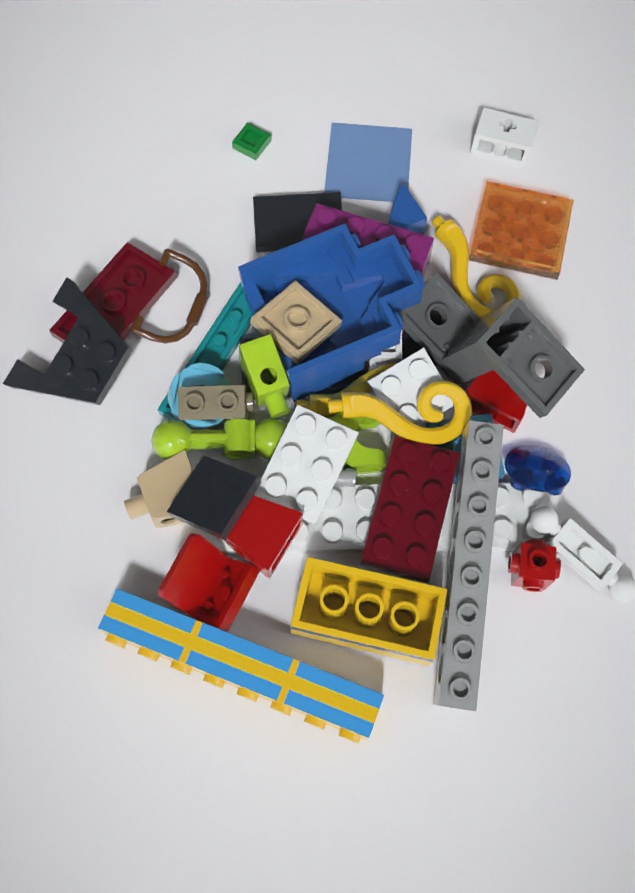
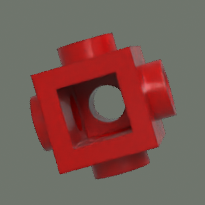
[508,539,561,592]

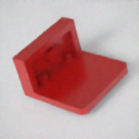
[158,533,260,632]

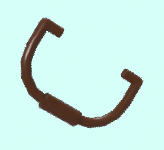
[131,248,208,344]

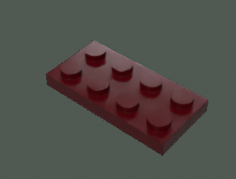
[49,242,177,343]
[360,436,460,583]

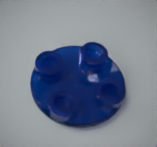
[504,445,571,495]

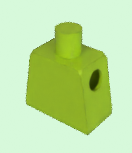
[239,334,290,418]

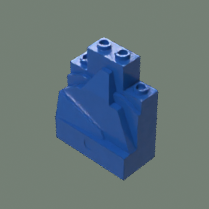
[238,224,425,402]

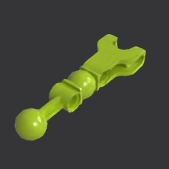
[151,412,386,474]

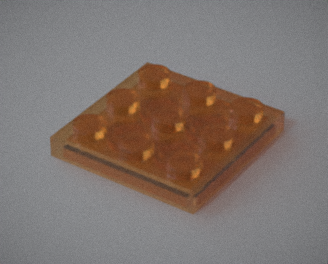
[469,181,574,280]

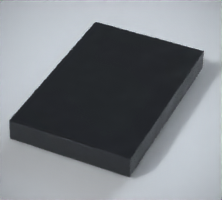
[253,192,342,253]

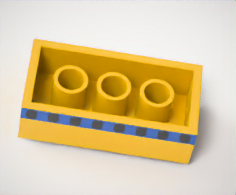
[290,557,447,666]

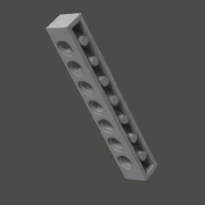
[433,420,504,711]

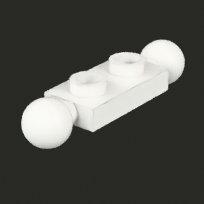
[530,506,635,603]

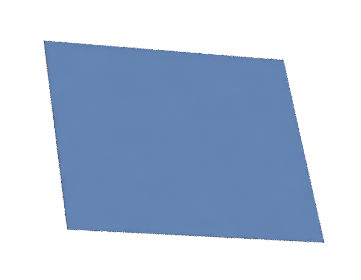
[324,122,412,202]

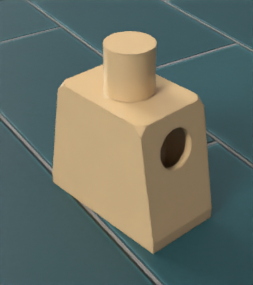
[124,451,193,528]

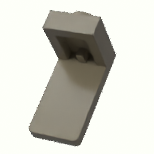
[178,385,254,420]

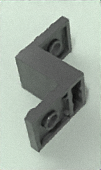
[398,272,585,418]

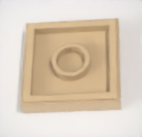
[250,280,343,365]

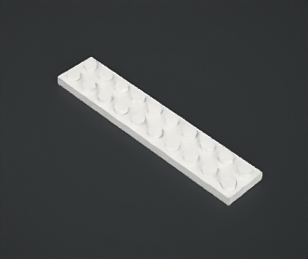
[213,482,552,555]

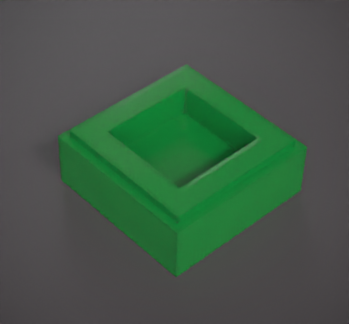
[232,123,271,160]

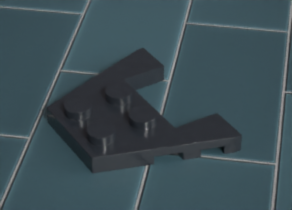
[3,277,133,405]

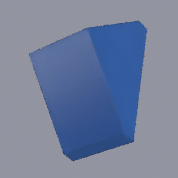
[388,185,427,235]

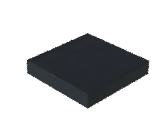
[167,455,262,541]

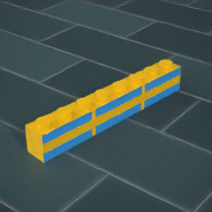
[98,589,384,744]

